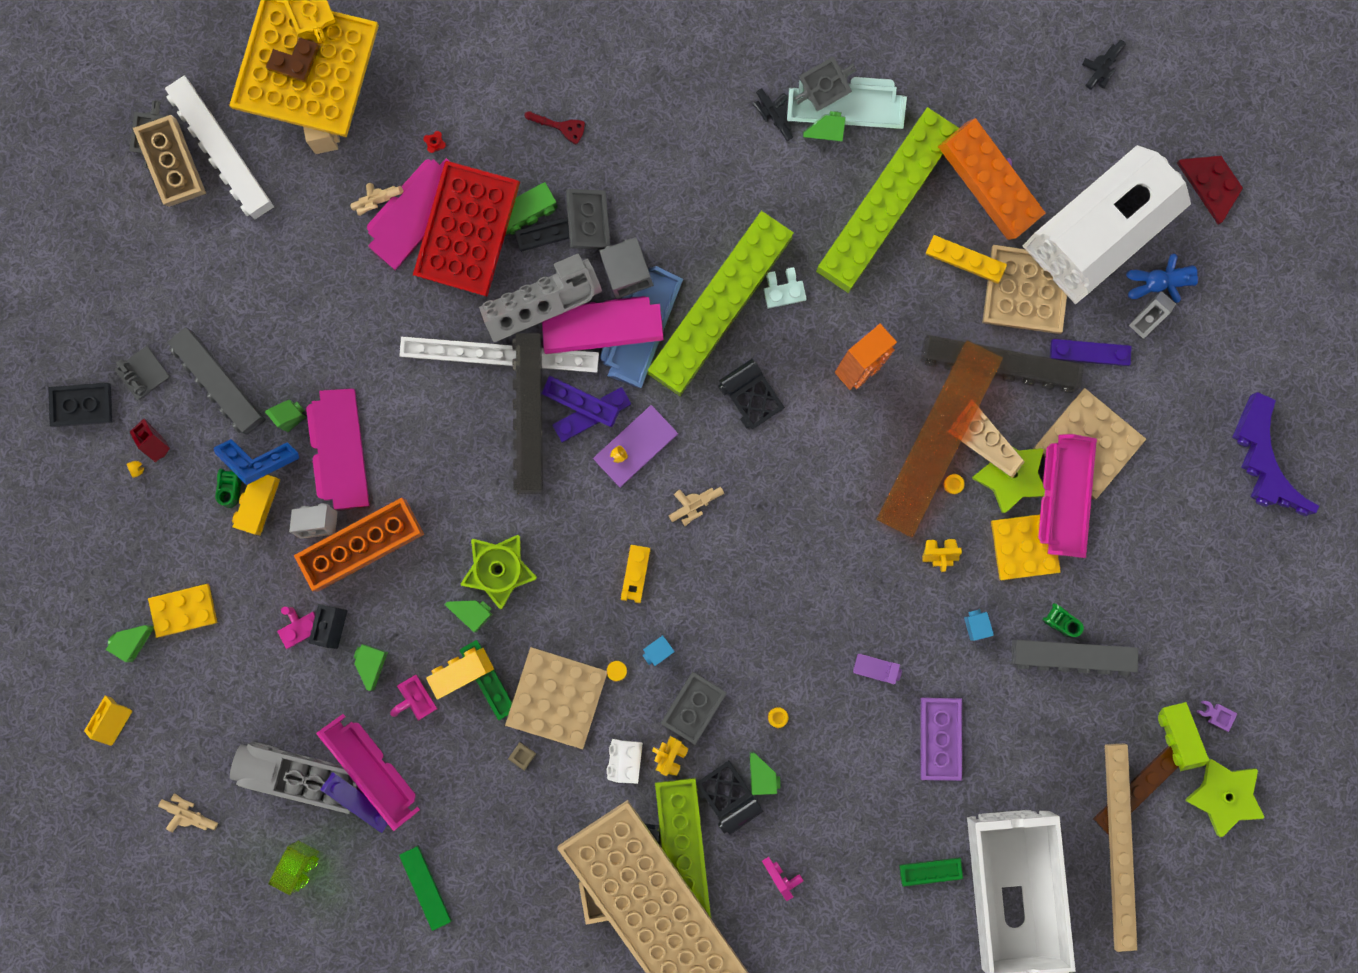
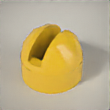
[610,445,628,463]
[127,461,144,478]

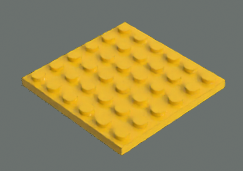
[229,0,379,137]

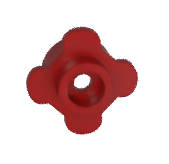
[423,131,446,153]

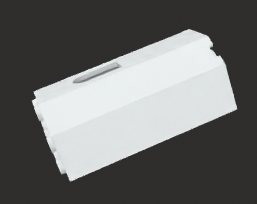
[1023,145,1191,304]
[967,810,1076,973]

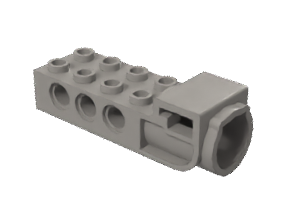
[479,254,602,342]
[230,741,359,814]

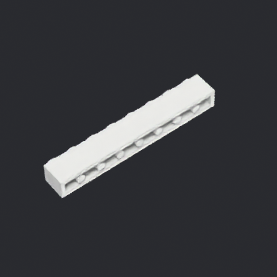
[165,75,274,219]

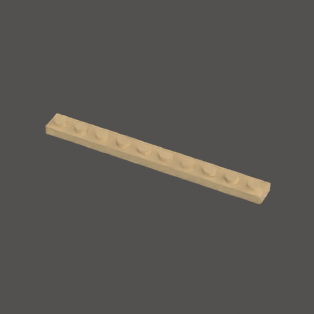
[1105,743,1137,952]

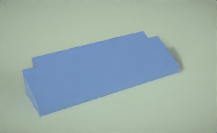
[600,266,683,388]

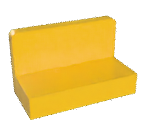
[84,695,132,746]

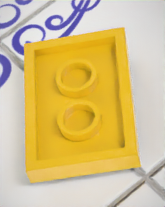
[148,584,217,638]

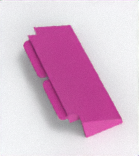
[367,158,450,271]
[542,296,664,354]
[306,389,370,511]
[1038,434,1097,558]
[316,714,420,831]

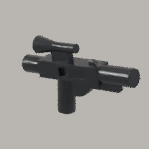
[1082,40,1126,90]
[752,88,793,141]

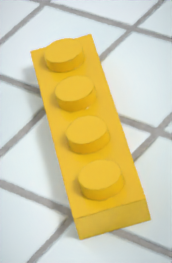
[926,235,1007,284]

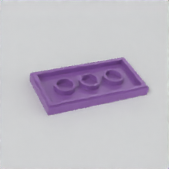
[593,405,678,488]
[921,698,962,781]

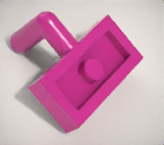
[277,607,316,649]
[390,675,437,721]
[762,857,803,901]

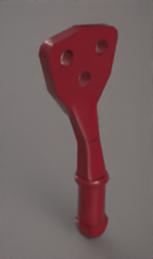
[524,111,585,144]

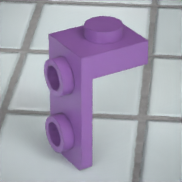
[853,654,902,684]

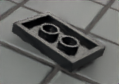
[48,383,113,427]

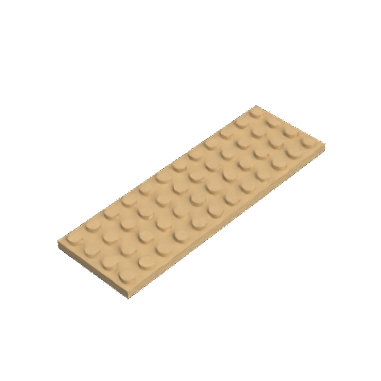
[558,800,749,973]

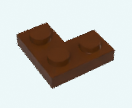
[266,37,320,83]

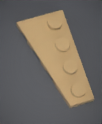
[948,400,1025,478]

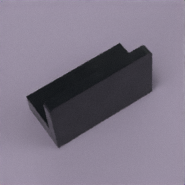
[308,604,348,649]

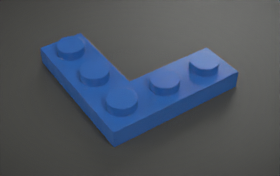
[214,439,299,485]

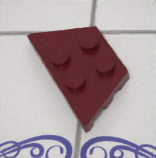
[1177,156,1243,225]

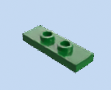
[899,857,964,887]

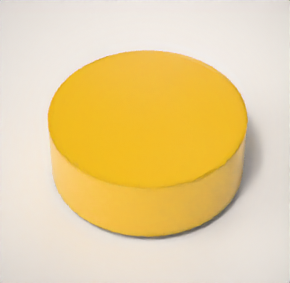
[944,474,965,494]
[607,661,627,681]
[768,707,788,728]

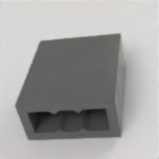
[600,237,654,299]

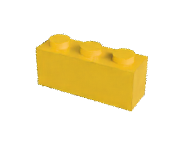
[232,475,280,536]
[426,647,494,699]

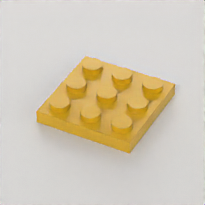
[991,515,1061,580]

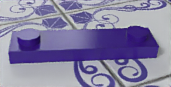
[1050,339,1132,366]
[541,376,620,427]
[552,387,631,443]
[320,772,388,833]

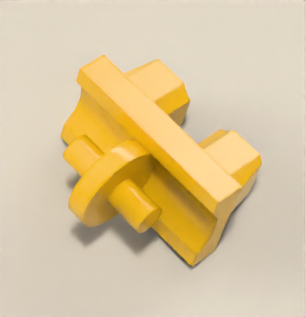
[922,539,962,572]
[652,736,688,776]

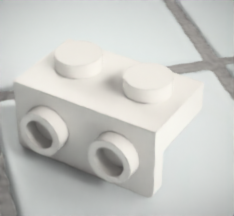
[607,739,643,784]

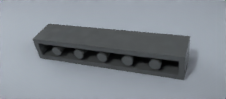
[167,327,266,435]
[1011,640,1138,676]

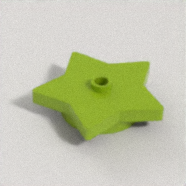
[972,447,1045,513]
[461,535,537,609]
[1185,759,1264,837]

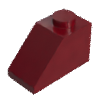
[130,418,170,463]

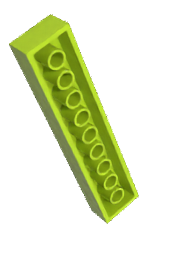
[816,107,959,293]
[647,210,794,396]

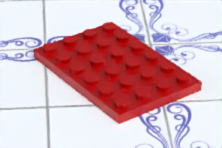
[413,161,520,297]

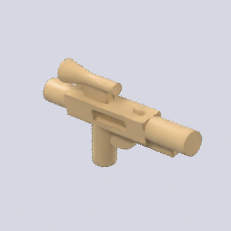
[351,183,403,216]
[668,487,724,526]
[158,793,218,832]

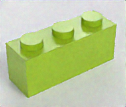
[1158,702,1209,771]

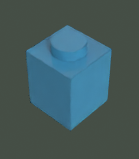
[964,609,994,641]
[642,635,675,666]

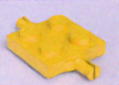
[283,0,336,43]

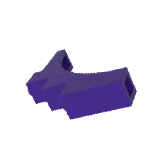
[1232,392,1319,516]

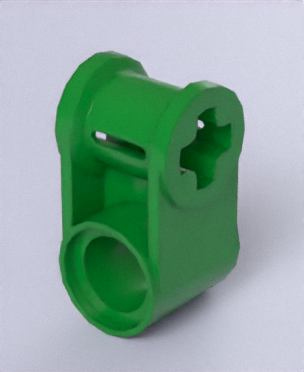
[215,469,242,508]
[1042,603,1084,637]

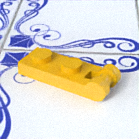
[621,545,651,603]

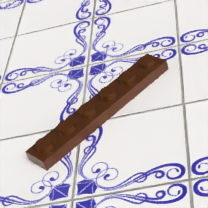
[1093,746,1179,835]

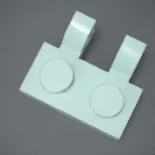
[763,267,806,309]

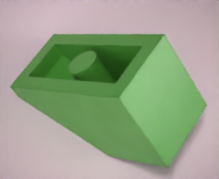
[803,111,846,141]
[265,400,306,432]
[445,601,493,632]
[106,625,154,662]
[354,644,388,691]
[750,752,780,795]

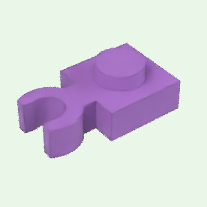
[1197,701,1237,732]

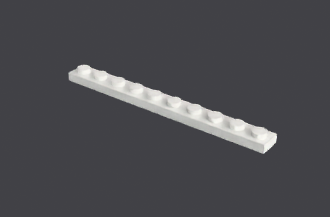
[400,337,599,373]

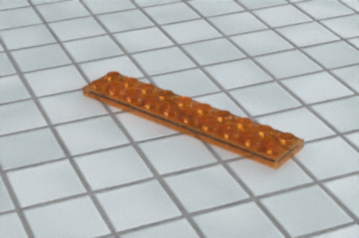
[876,340,1003,537]

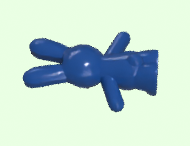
[1126,254,1198,303]

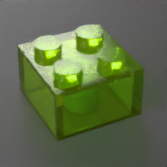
[268,840,320,895]

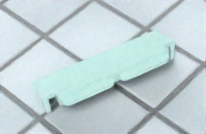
[787,77,907,129]

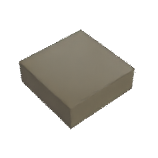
[508,742,537,771]

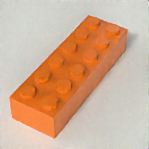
[938,118,1046,240]
[835,323,897,390]
[294,498,425,592]

